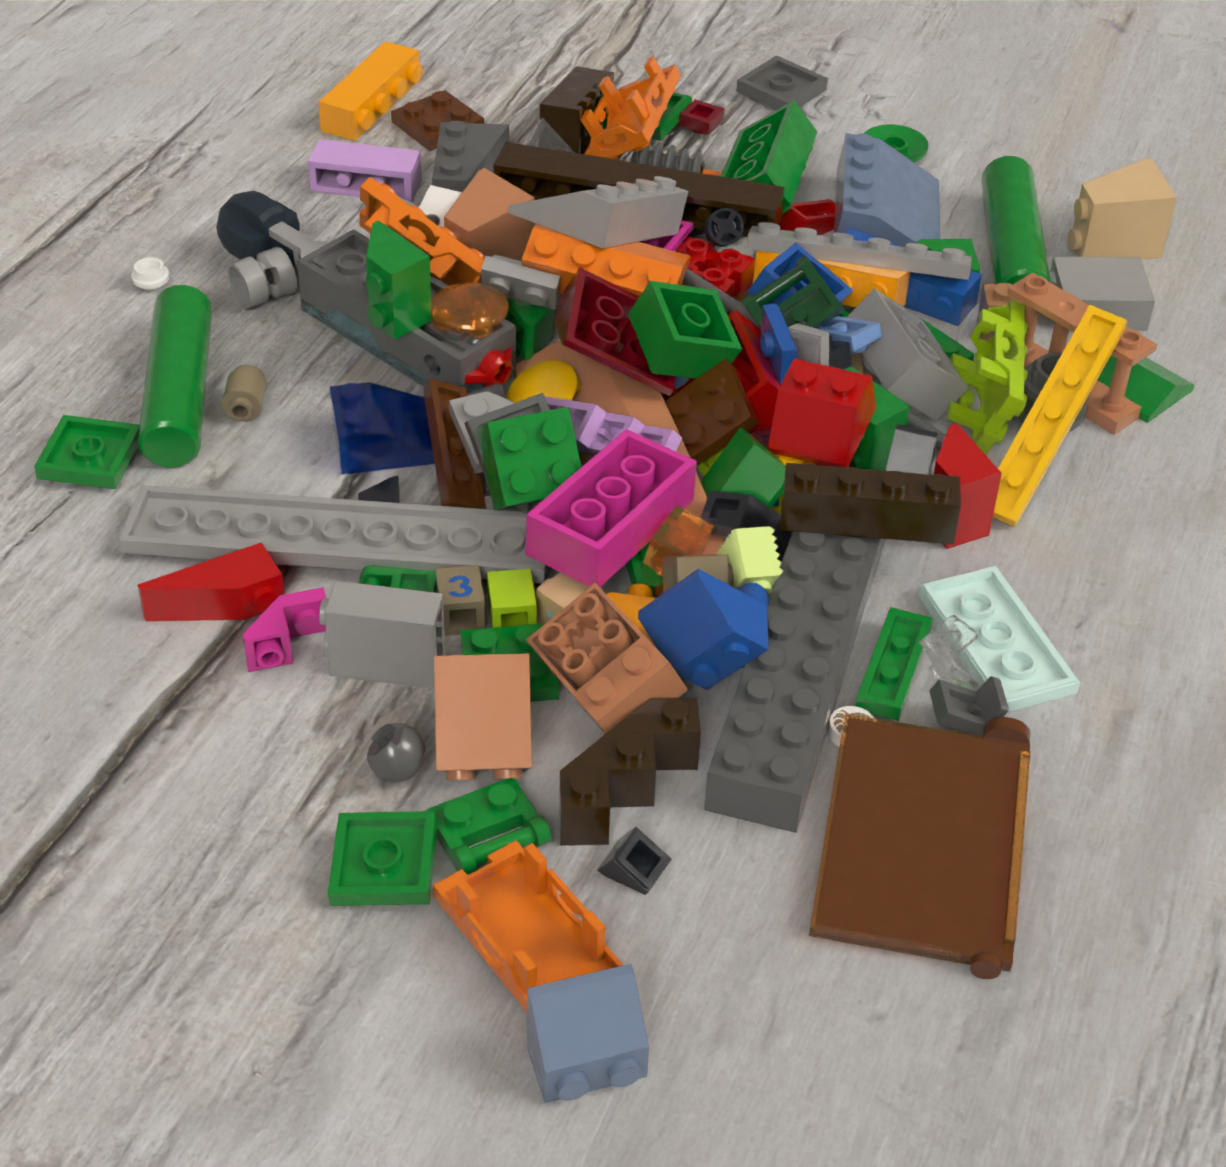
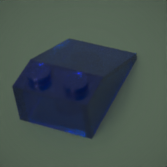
[329,382,435,475]

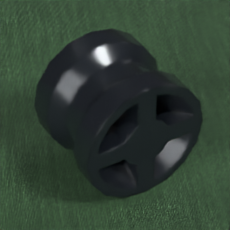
[704,208,744,247]

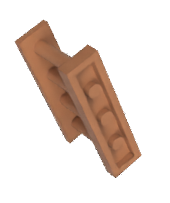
[1007,273,1158,435]

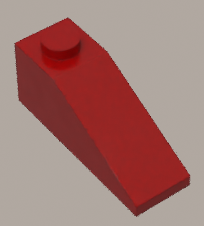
[137,542,284,622]

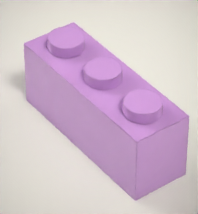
[308,139,422,202]

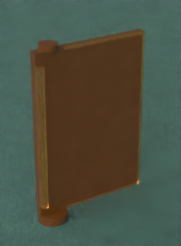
[809,713,1031,979]

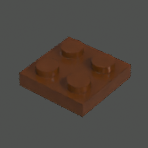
[391,90,484,151]
[665,359,759,466]

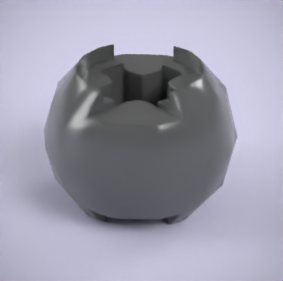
[367,723,425,782]

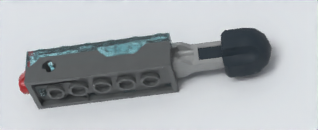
[216,191,516,393]

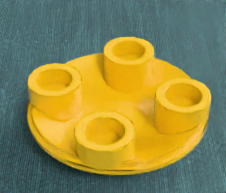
[506,360,581,403]

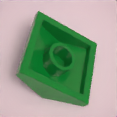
[1097,355,1195,423]
[701,427,786,508]

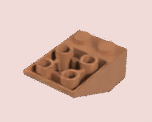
[526,582,688,734]

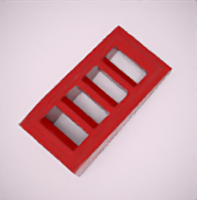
[779,199,835,235]

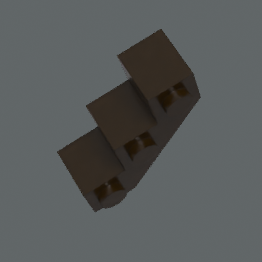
[559,697,701,846]

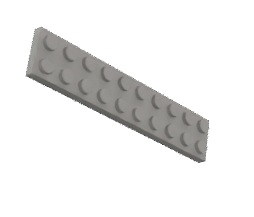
[118,485,548,583]

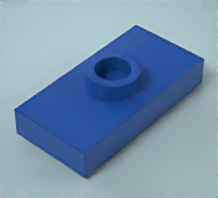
[760,304,797,384]

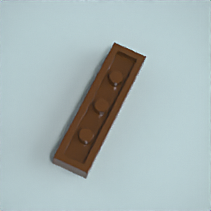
[423,379,486,509]

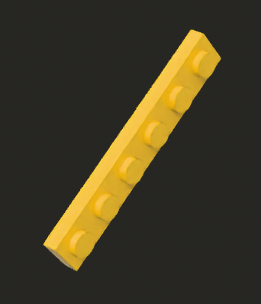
[993,305,1127,527]

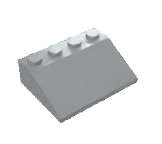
[507,176,688,248]

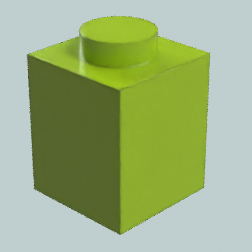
[487,568,537,628]

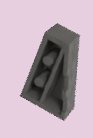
[432,120,509,192]

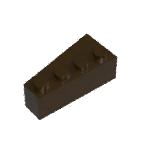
[535,66,614,154]

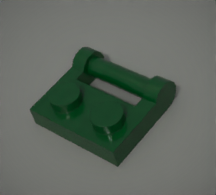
[741,255,844,329]

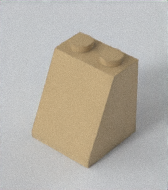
[1068,158,1177,259]

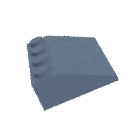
[834,133,940,247]

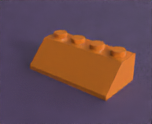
[522,224,690,297]

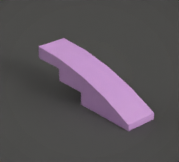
[545,396,682,456]

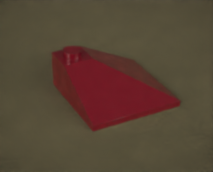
[554,267,675,396]

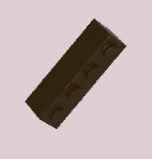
[780,463,961,545]

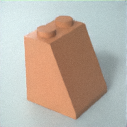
[444,168,534,261]
[434,654,532,780]

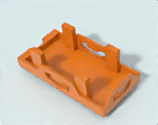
[581,56,681,160]
[359,177,486,305]
[433,841,623,1012]

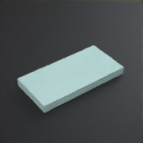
[918,566,1080,713]

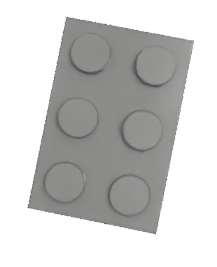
[847,288,969,421]

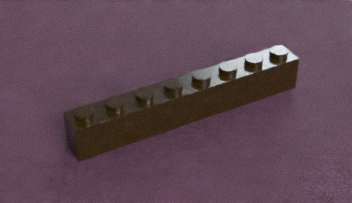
[493,142,785,237]

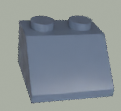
[527,963,649,1103]

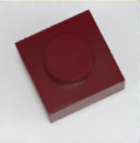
[679,99,724,135]

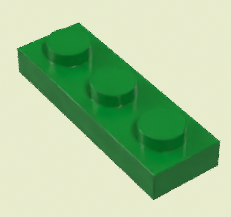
[855,607,933,721]

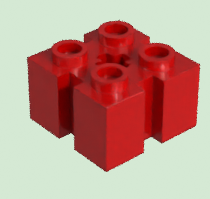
[676,236,755,313]

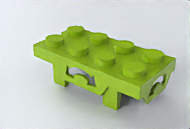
[947,299,1028,455]

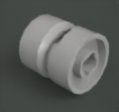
[227,246,297,309]

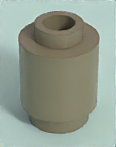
[221,364,267,422]

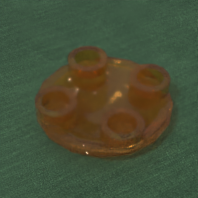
[431,282,509,338]

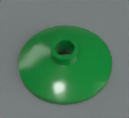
[863,124,928,162]

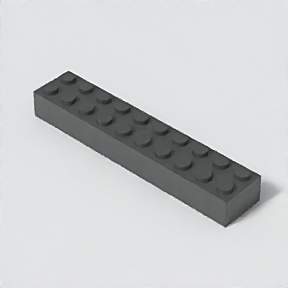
[704,531,886,833]

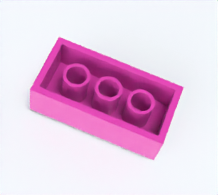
[525,429,697,587]

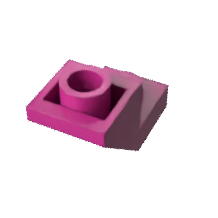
[243,587,326,672]

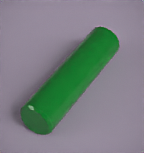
[981,156,1051,285]
[138,285,212,467]

